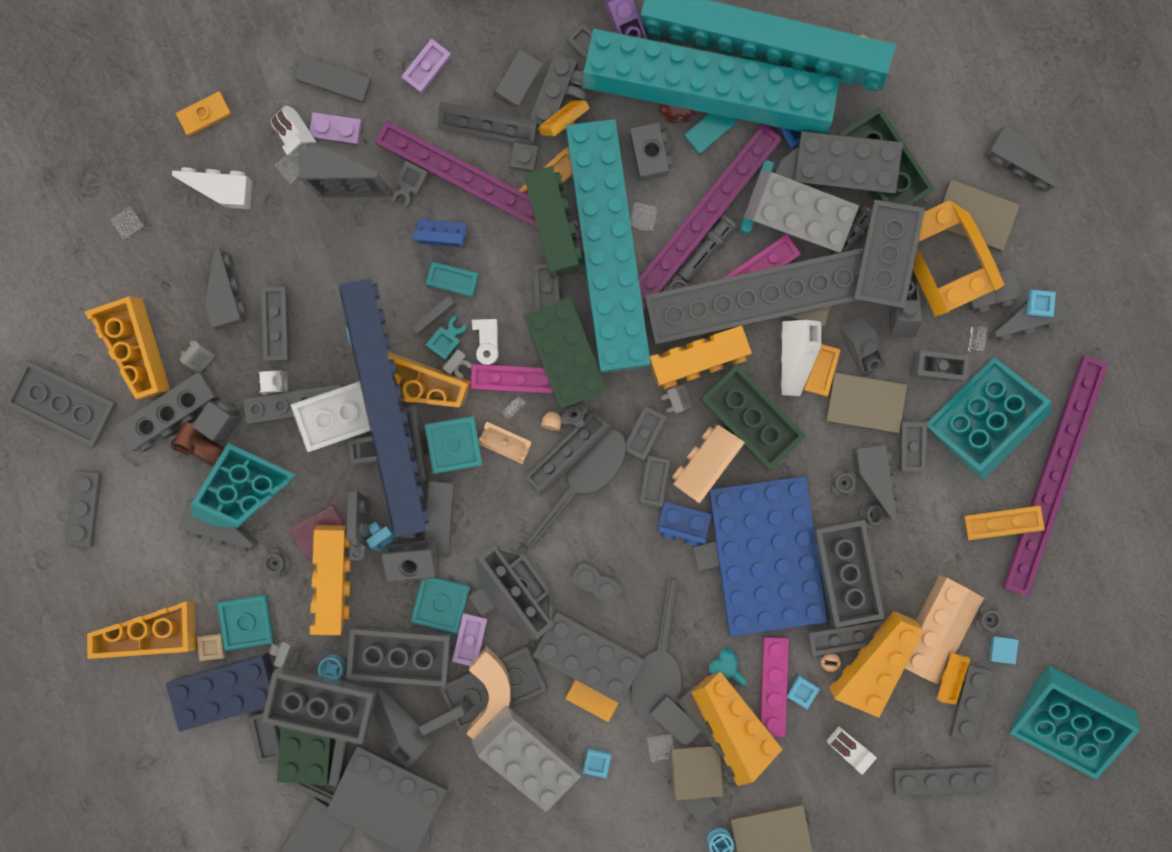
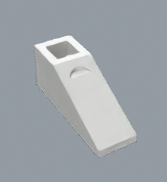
[172,167,252,209]
[781,320,821,396]

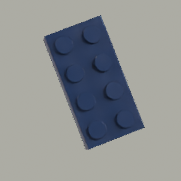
[166,652,274,732]

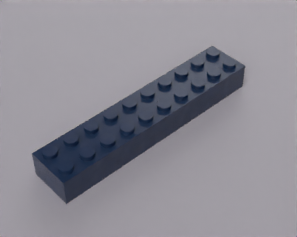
[338,278,429,538]

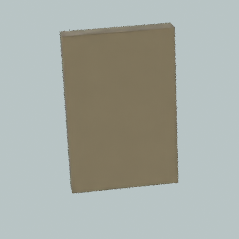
[941,180,1020,252]
[825,373,907,433]
[730,803,813,852]

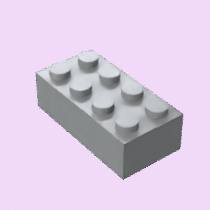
[743,170,859,253]
[472,706,581,812]

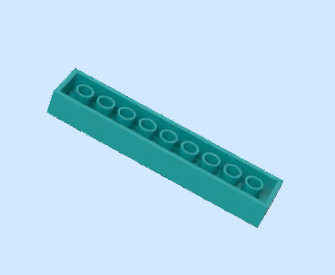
[641,0,896,91]
[582,29,839,134]
[566,119,650,374]

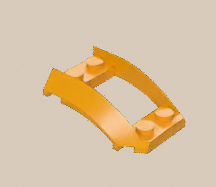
[913,200,1005,317]

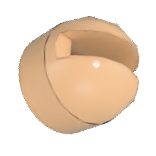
[541,412,561,431]
[820,653,841,672]

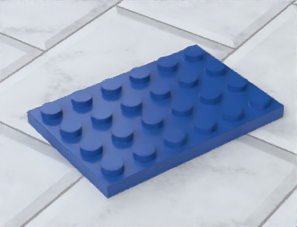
[709,476,827,637]

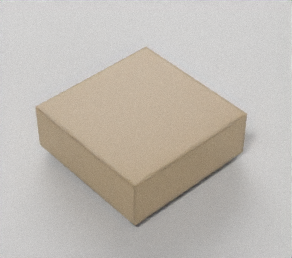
[196,633,226,662]

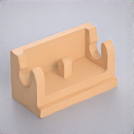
[478,422,533,464]

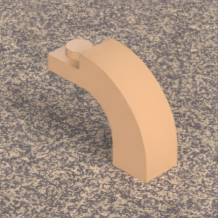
[466,646,511,739]

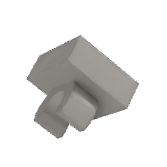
[179,341,215,373]
[441,348,472,378]
[661,384,694,413]
[269,641,303,668]

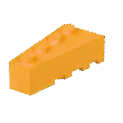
[85,296,171,399]
[650,325,752,390]
[387,351,471,407]
[310,525,351,635]
[87,601,197,659]
[829,611,924,717]
[691,672,783,786]

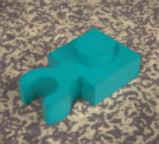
[425,316,467,362]

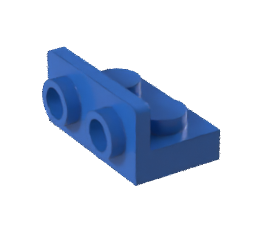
[413,219,467,248]
[656,501,712,547]

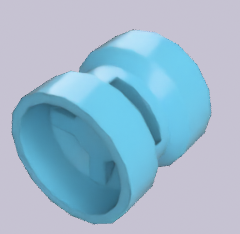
[318,654,347,680]
[707,827,734,852]

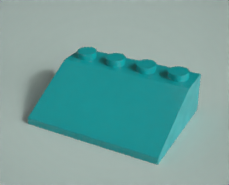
[927,357,1052,481]
[1009,666,1141,780]

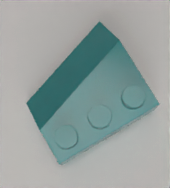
[191,443,296,528]

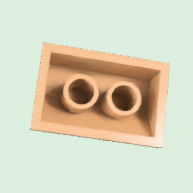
[672,425,745,503]

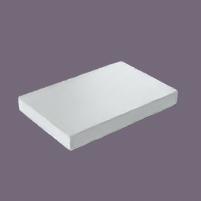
[291,381,370,452]

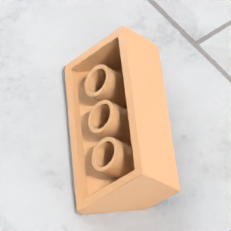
[905,575,984,685]

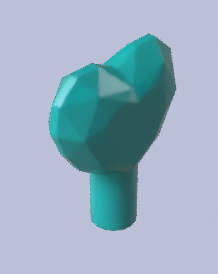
[709,649,748,687]

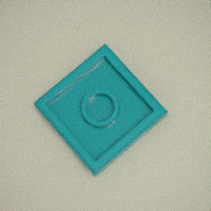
[425,416,482,474]
[411,577,471,634]
[217,594,275,651]

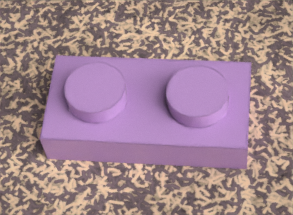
[401,38,452,94]
[309,112,362,146]
[452,612,488,666]

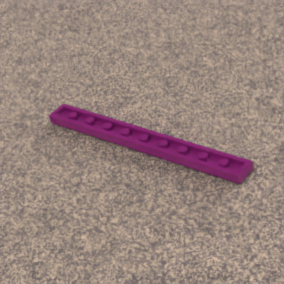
[375,121,582,252]
[638,124,783,312]
[1002,356,1108,596]

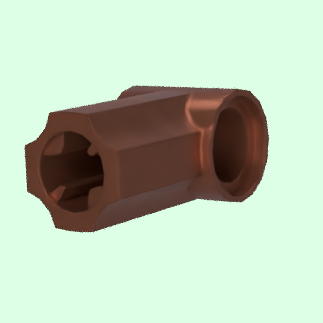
[172,423,225,467]

